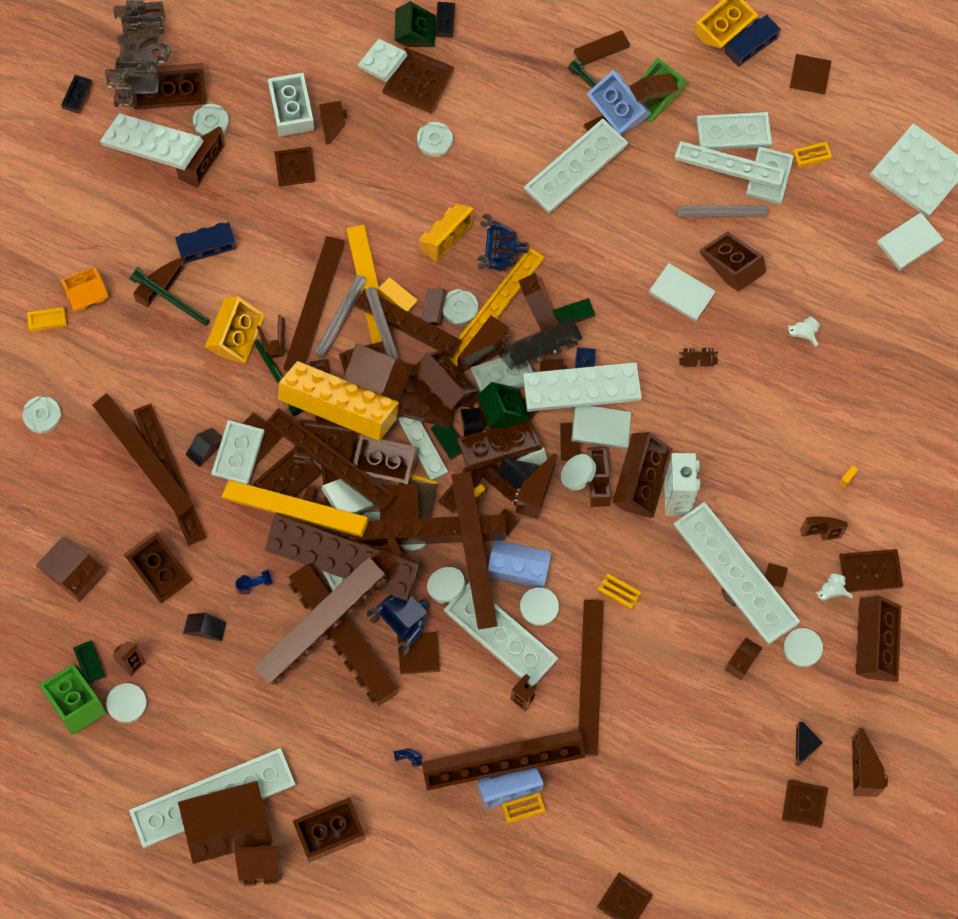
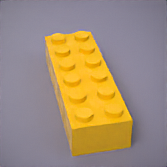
[278,361,399,441]

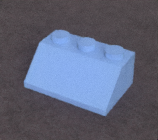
[586,70,652,135]
[488,541,552,588]
[477,768,544,810]

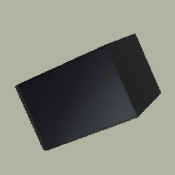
[460,407,483,436]
[185,428,223,467]
[496,458,539,490]
[183,613,227,642]
[795,722,823,765]

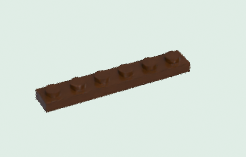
[355,289,462,358]

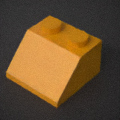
[60,266,109,311]

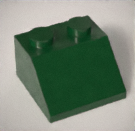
[394,1,436,47]
[477,382,530,429]

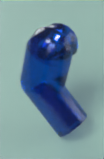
[393,748,422,767]

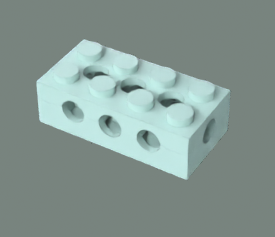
[664,453,700,516]

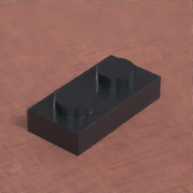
[435,2,455,37]
[61,75,93,113]

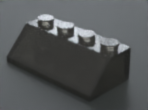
[498,318,582,370]

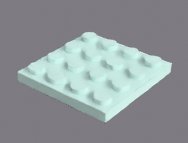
[870,124,958,218]

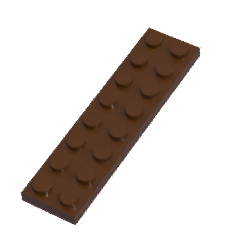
[265,513,419,601]

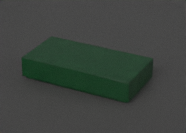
[554,298,595,328]
[430,425,461,460]
[73,640,106,684]

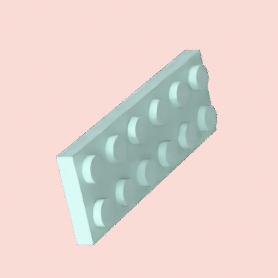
[100,113,204,170]
[524,119,628,214]
[523,363,642,412]
[444,582,558,688]

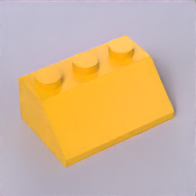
[692,0,758,49]
[419,204,474,263]
[205,296,265,364]

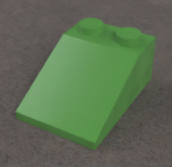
[641,58,689,123]
[39,664,106,735]

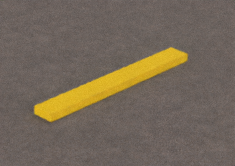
[346,225,386,354]
[448,247,545,366]
[222,480,369,537]

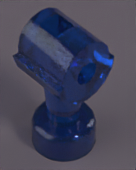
[235,569,273,595]

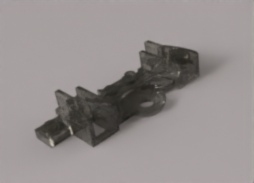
[105,0,171,107]

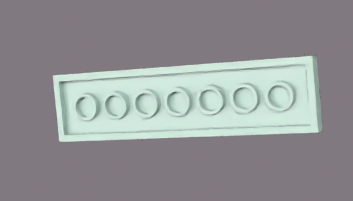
[673,502,800,646]
[129,748,296,849]

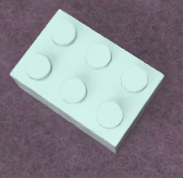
[268,73,314,137]

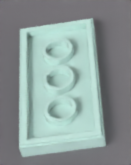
[696,112,772,150]

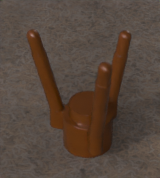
[257,315,285,358]

